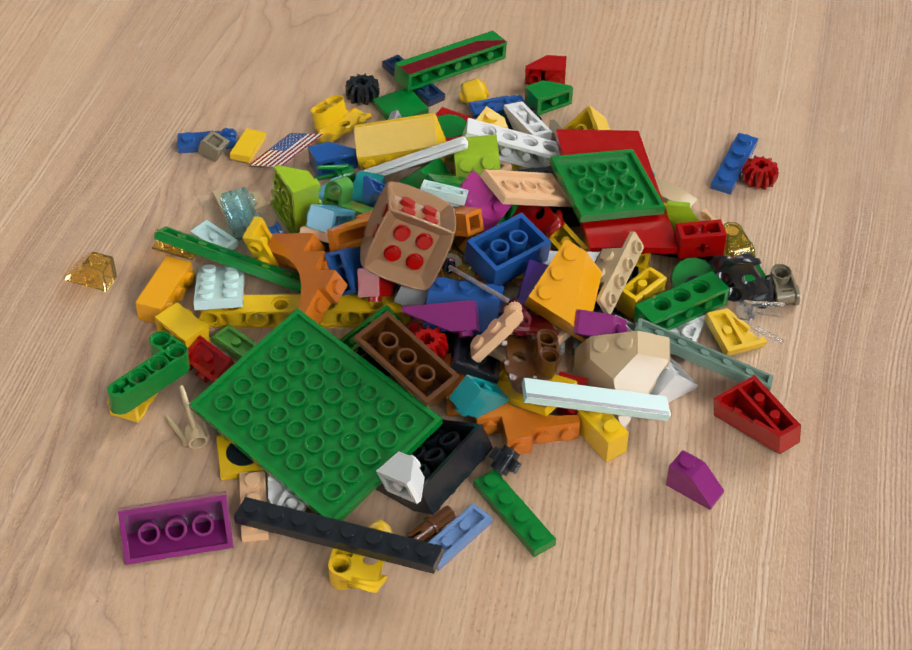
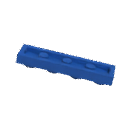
[710,133,759,195]

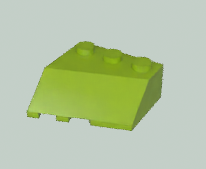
[270,165,322,233]

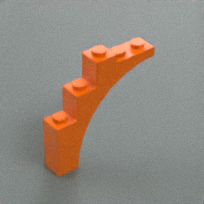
[327,206,484,252]
[267,233,348,324]
[444,354,580,455]

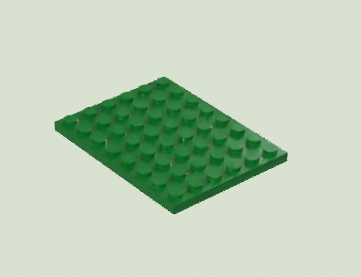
[189,308,443,521]

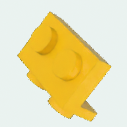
[242,216,279,267]

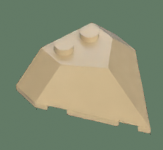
[574,331,670,430]

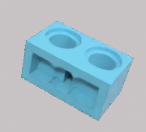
[306,204,356,233]

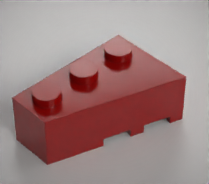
[713,375,801,454]

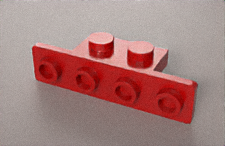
[188,335,235,383]

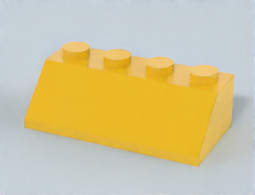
[354,113,447,170]

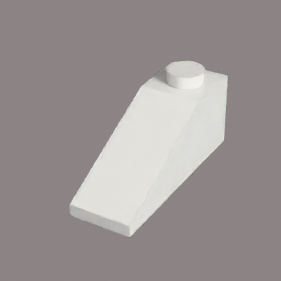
[504,101,552,140]

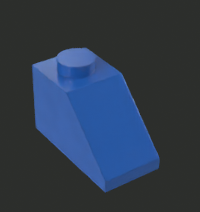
[308,142,358,176]

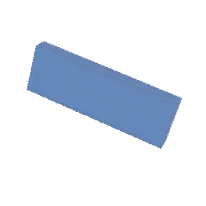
[429,503,493,571]

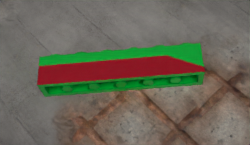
[394,30,507,92]

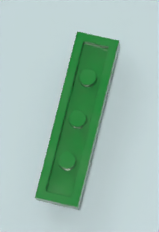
[473,469,556,557]

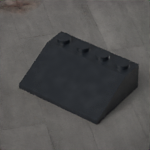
[376,419,493,515]

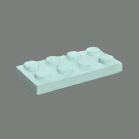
[194,264,245,310]

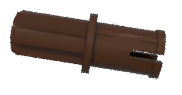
[406,505,456,541]

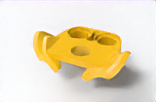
[310,95,372,144]
[328,520,393,593]

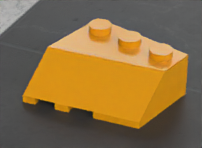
[524,239,602,342]

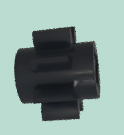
[489,444,522,476]

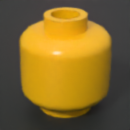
[458,78,490,106]

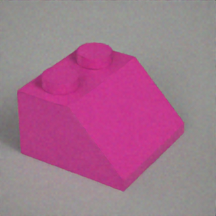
[459,170,512,234]

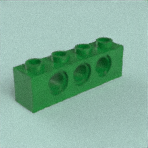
[633,271,729,331]

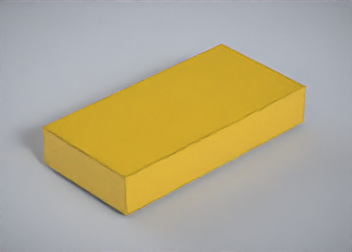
[230,128,266,163]

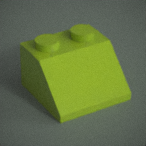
[454,134,501,177]

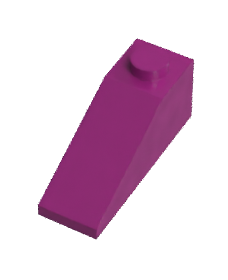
[402,300,480,338]

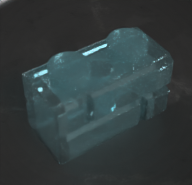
[220,187,262,241]

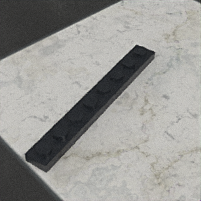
[234,497,444,574]

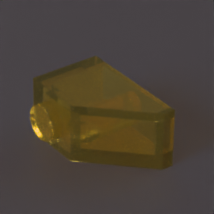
[65,251,117,292]

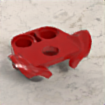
[512,205,565,239]

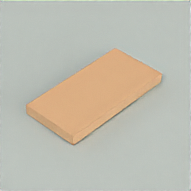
[480,169,571,207]

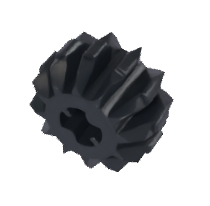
[345,73,380,106]

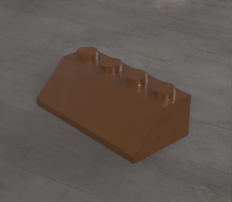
[353,311,460,406]

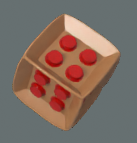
[360,181,456,291]

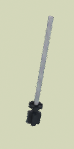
[440,257,509,303]

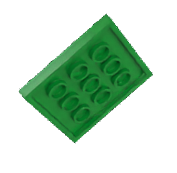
[549,149,666,223]

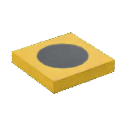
[216,435,267,481]

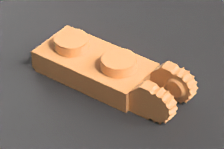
[470,301,524,363]

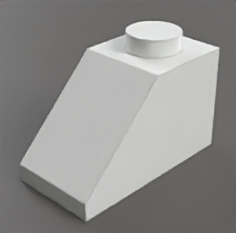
[376,452,425,504]

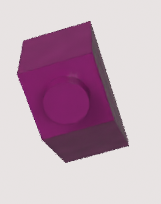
[573,309,627,339]
[666,450,724,510]

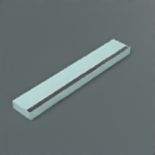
[521,378,671,421]

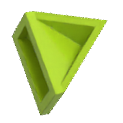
[667,200,700,232]

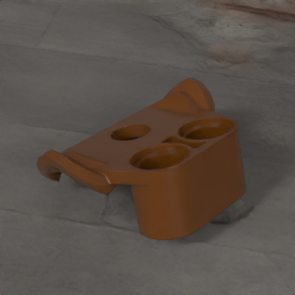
[501,329,561,394]

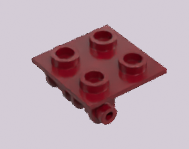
[499,299,559,336]

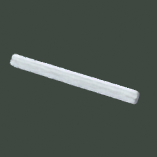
[356,136,469,177]

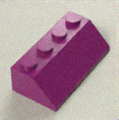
[118,491,234,565]

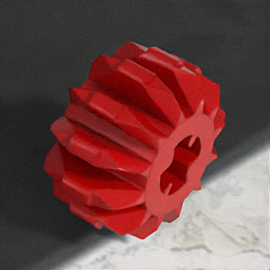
[741,155,779,190]
[412,325,448,361]

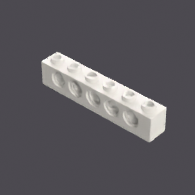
[462,118,560,168]

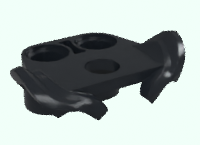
[713,252,774,309]

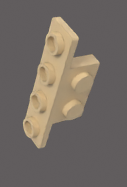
[595,232,644,314]

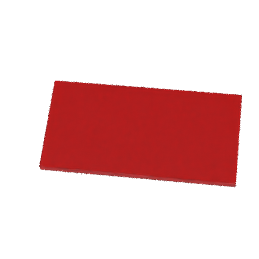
[555,129,679,255]

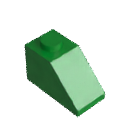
[525,80,573,115]

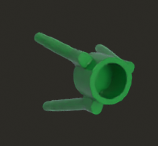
[313,163,356,182]

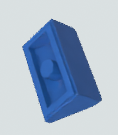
[362,175,386,207]

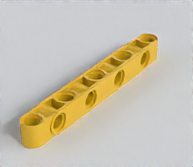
[199,294,410,328]

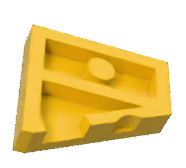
[704,308,767,356]

